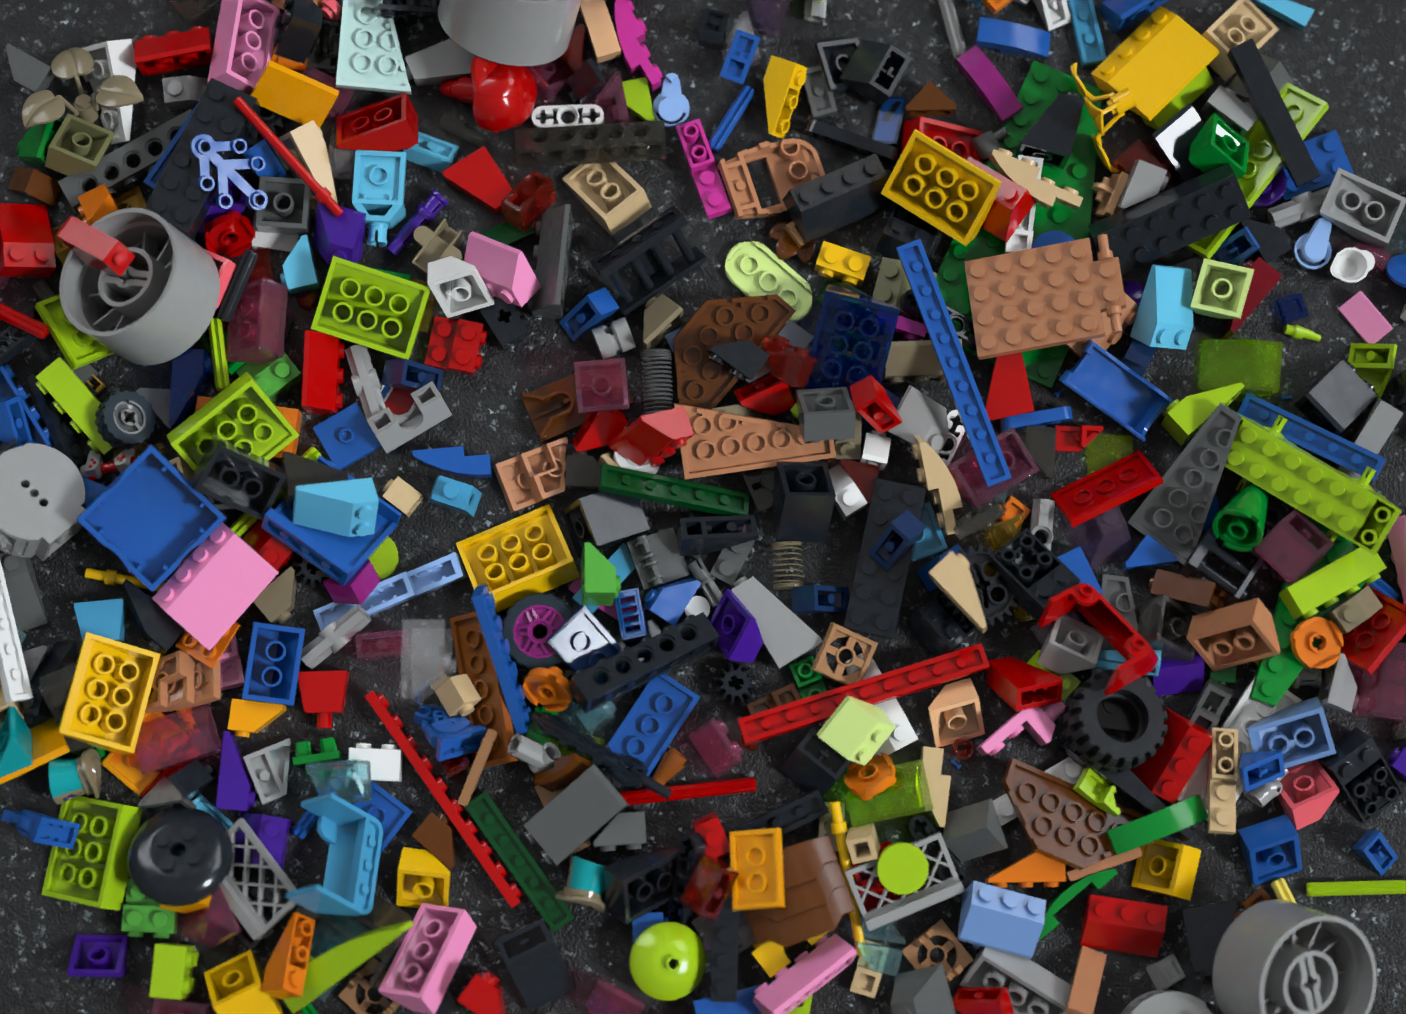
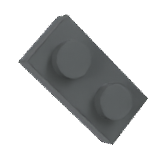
[803,65,837,120]
[710,540,755,586]

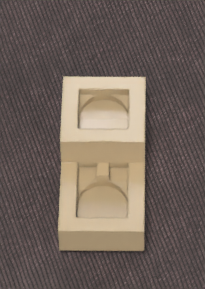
[850,938,889,999]

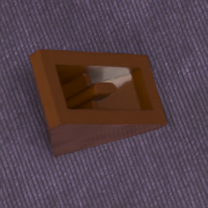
[904,81,956,117]
[7,166,62,207]

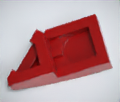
[1053,425,1103,453]

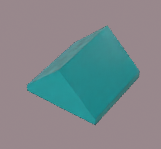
[0,706,33,778]

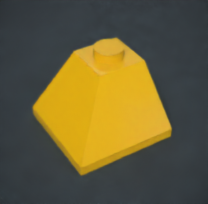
[396,847,450,908]

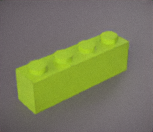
[35,356,113,455]
[1279,547,1386,620]

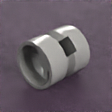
[591,317,636,360]

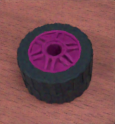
[502,593,574,671]

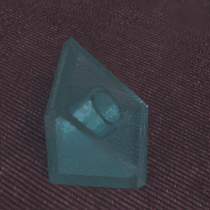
[305,760,372,803]

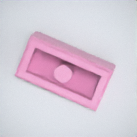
[1337,291,1393,344]

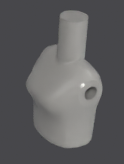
[1243,768,1289,808]

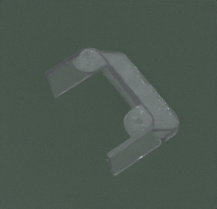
[401,620,457,704]

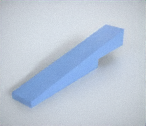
[313,552,468,631]

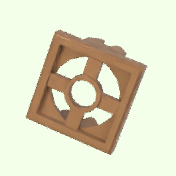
[811,622,878,685]
[901,919,973,982]
[338,957,400,1014]

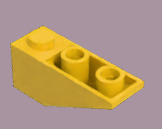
[763,55,807,139]

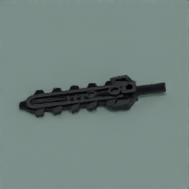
[531,712,672,800]

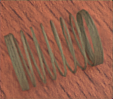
[771,541,804,590]

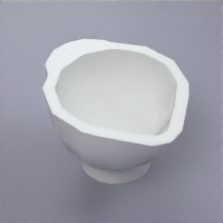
[1330,247,1375,283]

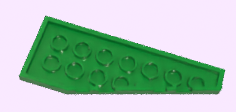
[1249,514,1365,708]

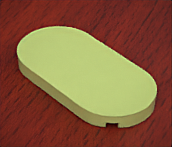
[725,241,813,323]

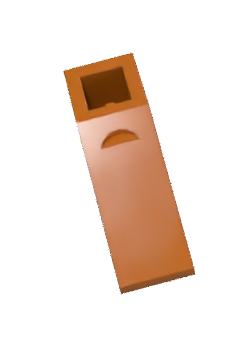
[985,851,1066,888]
[261,912,316,999]

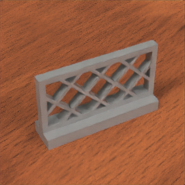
[217,818,297,940]
[844,832,965,931]

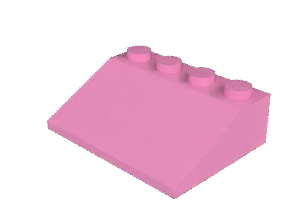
[152,522,279,651]

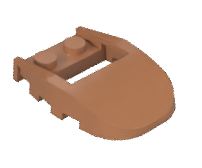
[717,138,825,220]

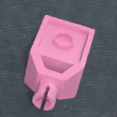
[975,701,1066,756]

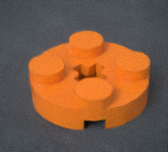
[1290,617,1343,669]
[522,666,574,712]
[844,752,897,801]

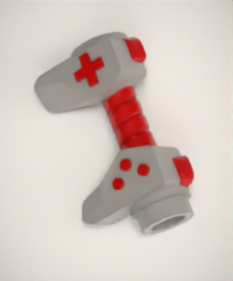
[80,448,136,481]

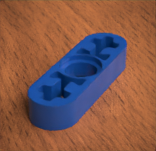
[999,406,1073,433]

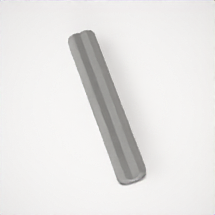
[938,0,967,59]

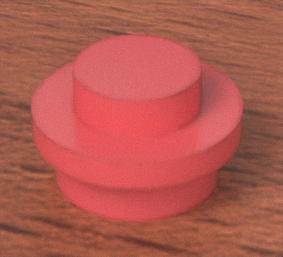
[320,0,342,21]

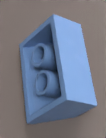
[958,881,1046,959]

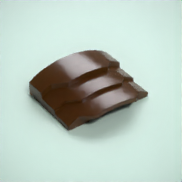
[745,836,856,948]

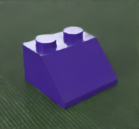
[235,811,292,870]

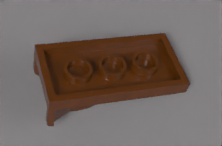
[520,357,634,444]

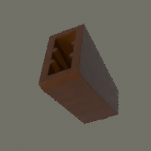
[1149,569,1227,613]

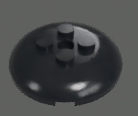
[127,807,233,906]

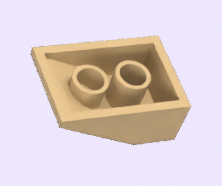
[1202,0,1279,82]
[562,148,652,236]
[929,551,987,634]

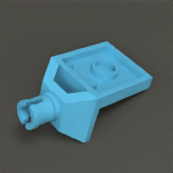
[352,150,407,247]

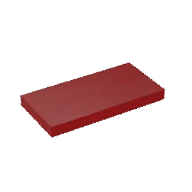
[1050,450,1163,528]

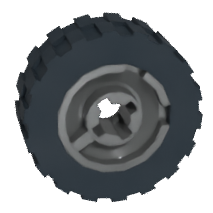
[95,390,156,450]

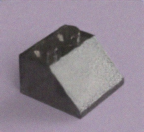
[1137,594,1198,661]

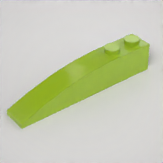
[283,921,414,1014]

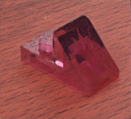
[595,71,630,127]

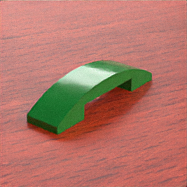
[1106,794,1208,855]
[1039,869,1118,940]

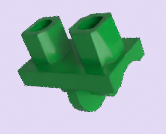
[292,737,342,781]

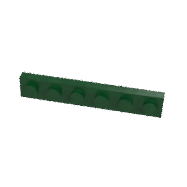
[598,464,749,516]
[465,791,575,932]

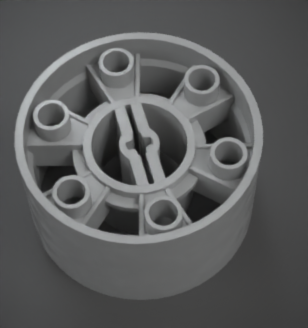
[438,0,582,66]
[59,208,220,365]
[1213,899,1377,1014]

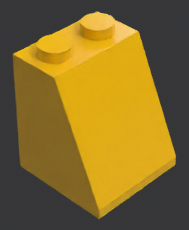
[204,949,284,1014]

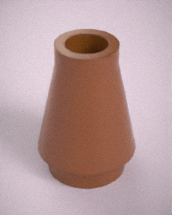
[651,747,687,785]

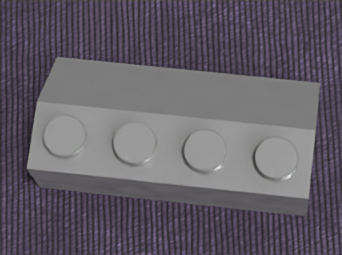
[959,946,1071,1014]

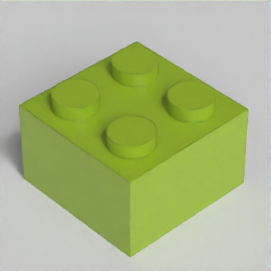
[149,943,199,1000]

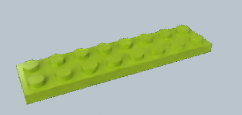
[1185,82,1329,259]

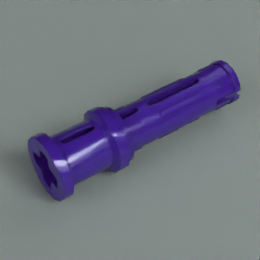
[385,189,449,257]

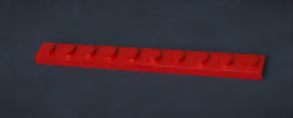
[737,643,990,745]
[365,690,522,908]

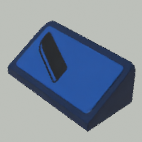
[872,96,908,147]

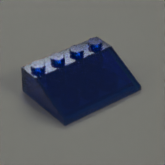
[801,284,900,400]

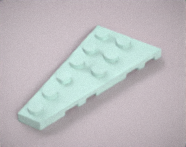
[336,0,411,94]

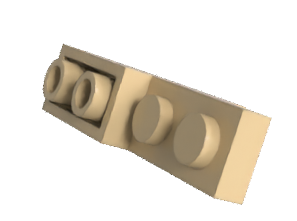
[989,148,1083,210]
[912,434,963,535]
[1206,727,1238,835]

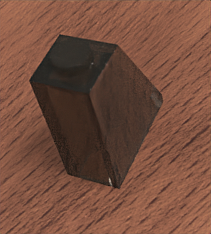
[279,452,348,509]

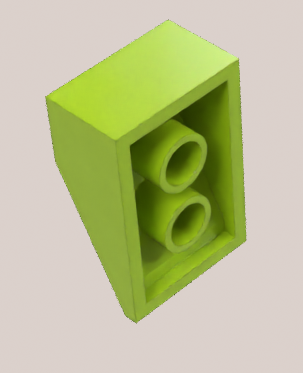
[1161,382,1245,446]

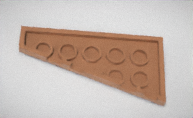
[674,403,836,479]

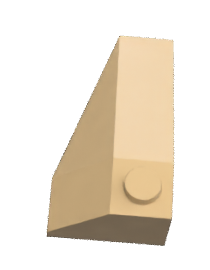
[270,120,338,213]

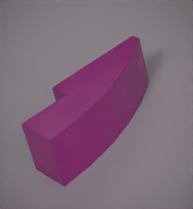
[956,45,1023,123]

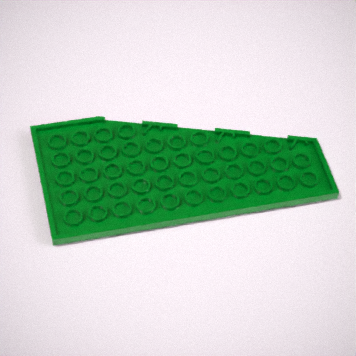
[916,60,1102,389]

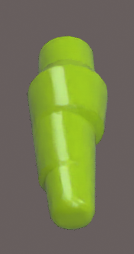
[1283,324,1321,341]

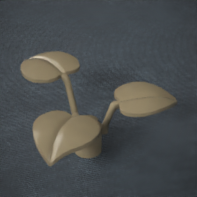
[22,47,144,129]

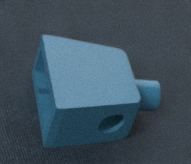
[428,475,482,517]
[74,598,128,642]

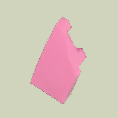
[220,635,245,691]

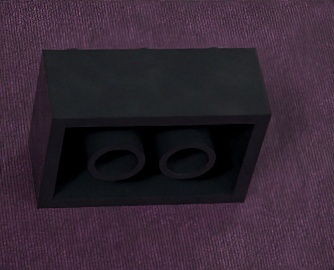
[190,436,287,520]

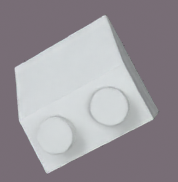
[427,256,494,318]

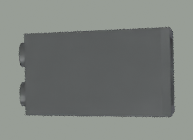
[524,764,629,865]

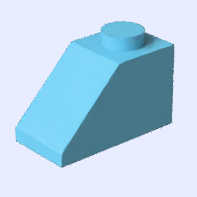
[280,235,321,295]

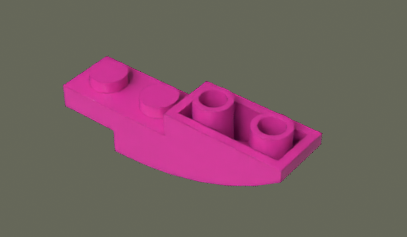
[615,0,663,92]
[676,119,732,220]

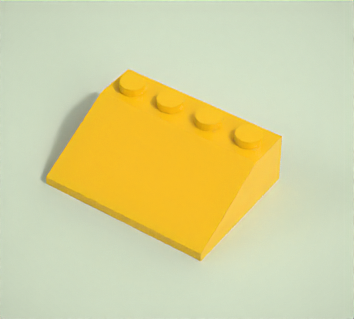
[1091,6,1220,121]
[881,129,1002,246]
[456,504,580,613]
[58,632,160,756]

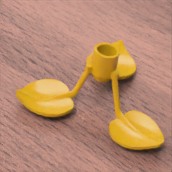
[1070,63,1137,173]

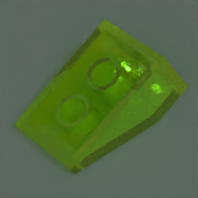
[1198,339,1283,397]

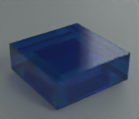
[1276,292,1309,324]

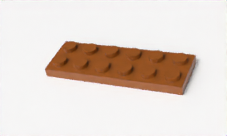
[450,611,518,768]

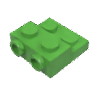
[121,879,179,938]

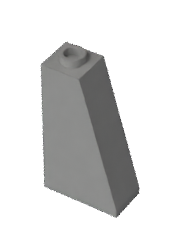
[405,38,475,86]
[1335,397,1404,479]
[731,576,823,670]

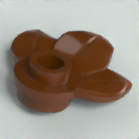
[768,220,815,264]

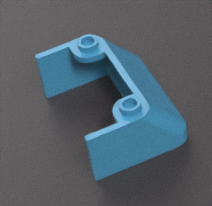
[286,793,383,917]

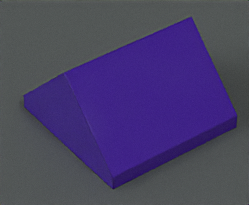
[1149,641,1204,696]
[67,934,129,977]

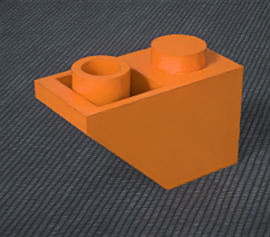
[77,183,119,226]

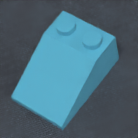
[1130,264,1193,350]
[292,478,379,537]

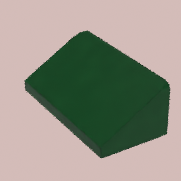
[480,213,535,247]

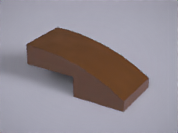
[744,683,801,716]
[534,753,592,792]

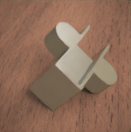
[412,218,465,278]

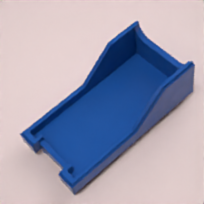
[1059,340,1174,441]

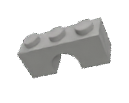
[367,381,452,454]

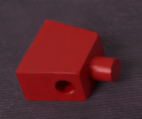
[298,670,349,729]
[691,812,730,867]

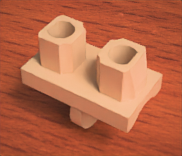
[1092,172,1129,217]

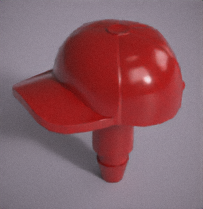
[440,55,538,134]

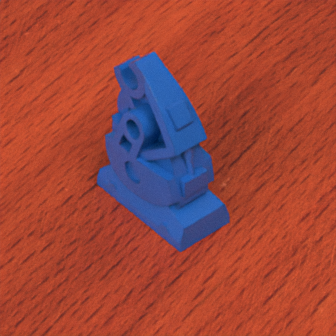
[414,705,486,761]
[1,809,80,849]

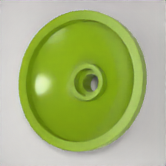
[629,922,706,1001]

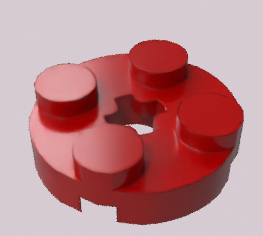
[203,211,256,257]

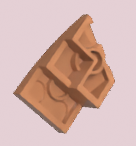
[492,437,568,513]
[145,650,221,713]

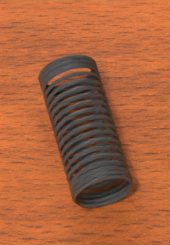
[640,349,673,416]

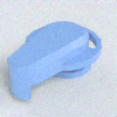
[653,73,690,127]
[1294,217,1332,270]

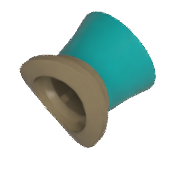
[49,749,102,805]
[555,855,606,913]

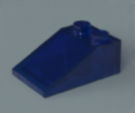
[169,349,214,429]

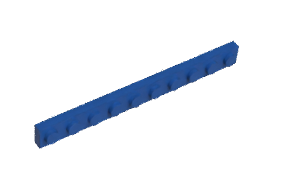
[896,239,1012,487]

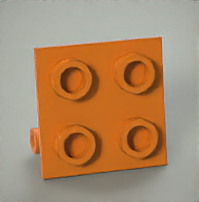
[176,622,240,669]

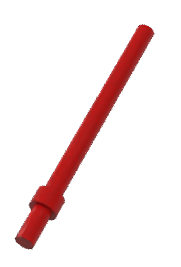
[233,96,344,218]

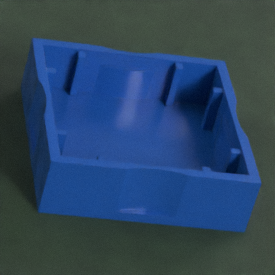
[76,444,226,592]

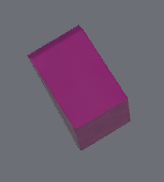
[323,559,381,605]

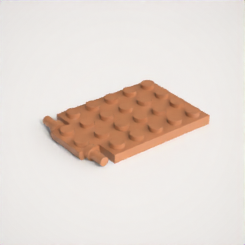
[964,234,1126,360]

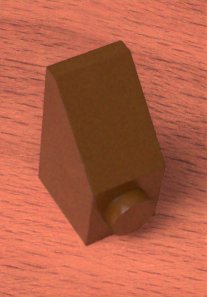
[411,812,456,869]

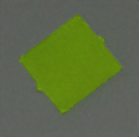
[1085,434,1133,475]

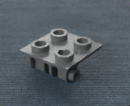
[627,527,690,590]

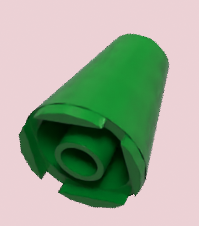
[1212,484,1269,552]

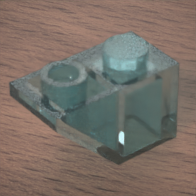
[576,701,617,736]

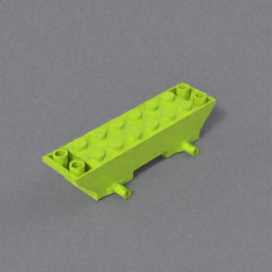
[1225,411,1402,555]

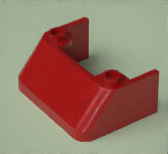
[1038,583,1158,696]

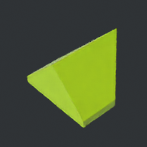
[1348,343,1397,399]

